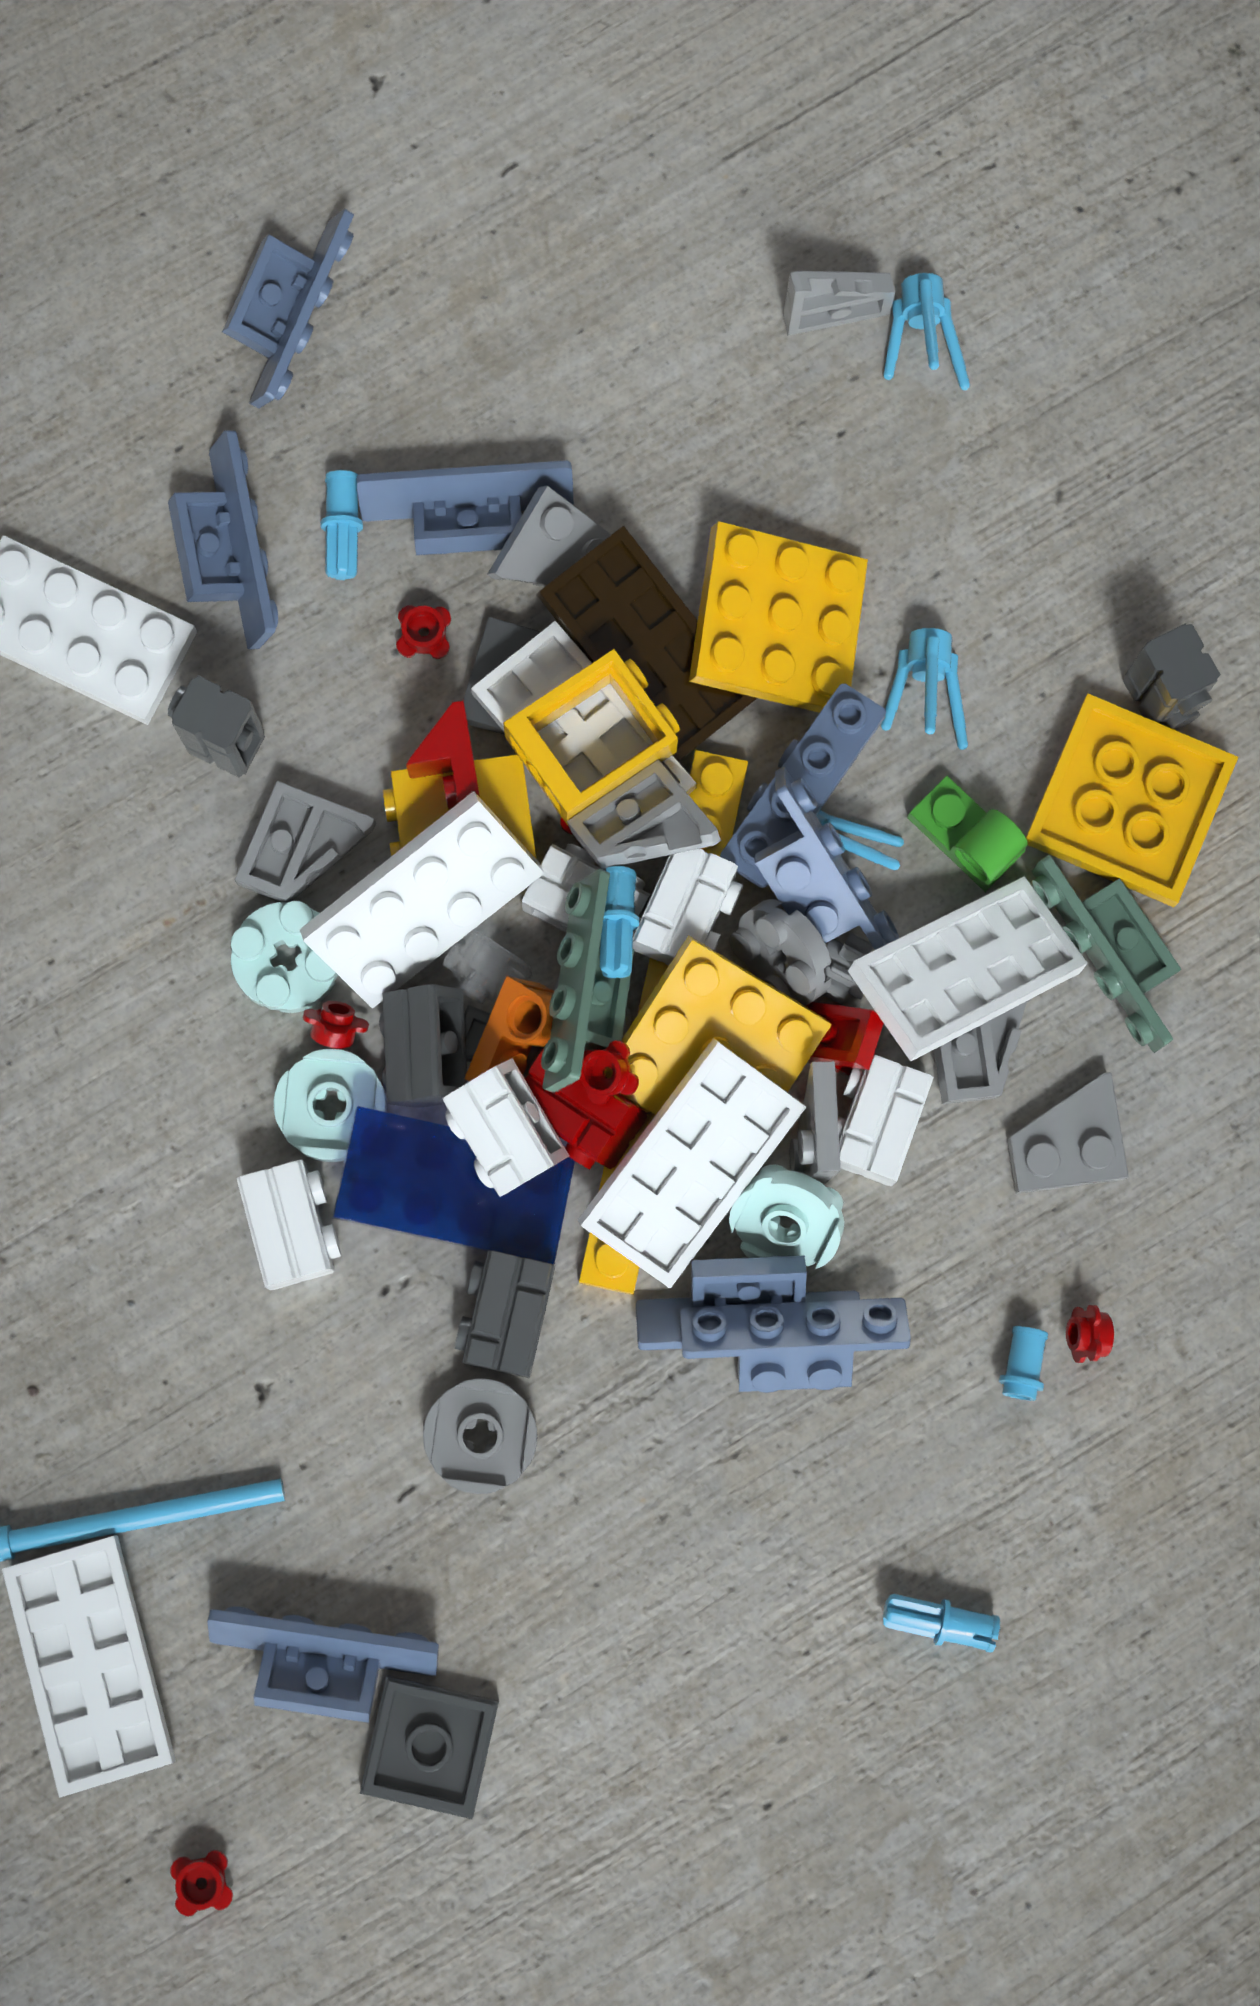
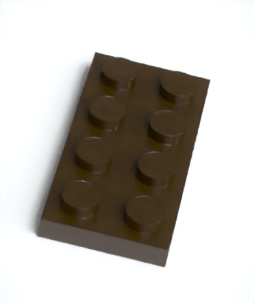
[537,525,757,761]

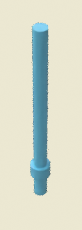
[0,1478,285,1562]

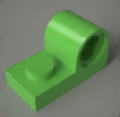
[907,776,1028,892]

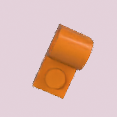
[464,976,554,1082]

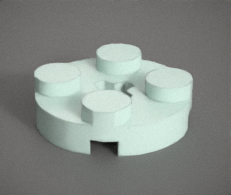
[231,901,338,1013]
[274,1049,387,1162]
[729,1164,844,1269]

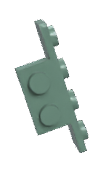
[1032,855,1182,1053]
[541,869,634,1093]

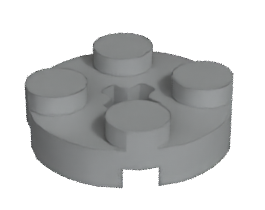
[729,899,832,1006]
[423,1379,538,1494]

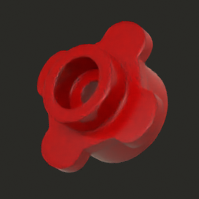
[396,605,451,659]
[302,1001,369,1049]
[580,1040,639,1105]
[1066,1305,1114,1363]
[170,1850,233,1916]

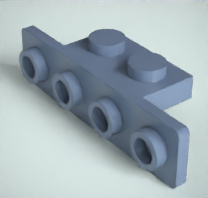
[222,208,354,409]
[168,430,278,649]
[357,460,574,555]
[720,684,886,888]
[755,767,899,950]
[636,1255,860,1350]
[680,1298,911,1393]
[207,1607,439,1723]

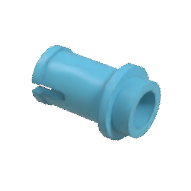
[999,1326,1048,1401]

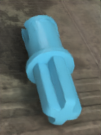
[320,470,363,580]
[599,866,639,978]
[883,1594,1000,1653]

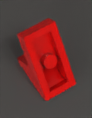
[406,700,480,810]
[806,1002,884,1076]

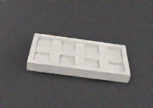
[0,535,197,725]
[471,621,697,795]
[299,791,544,1009]
[848,876,1088,1061]
[578,1038,806,1288]
[2,1535,176,1798]

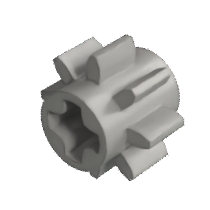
[823,933,873,1005]

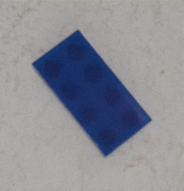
[332,1106,575,1265]

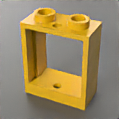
[503,649,680,825]

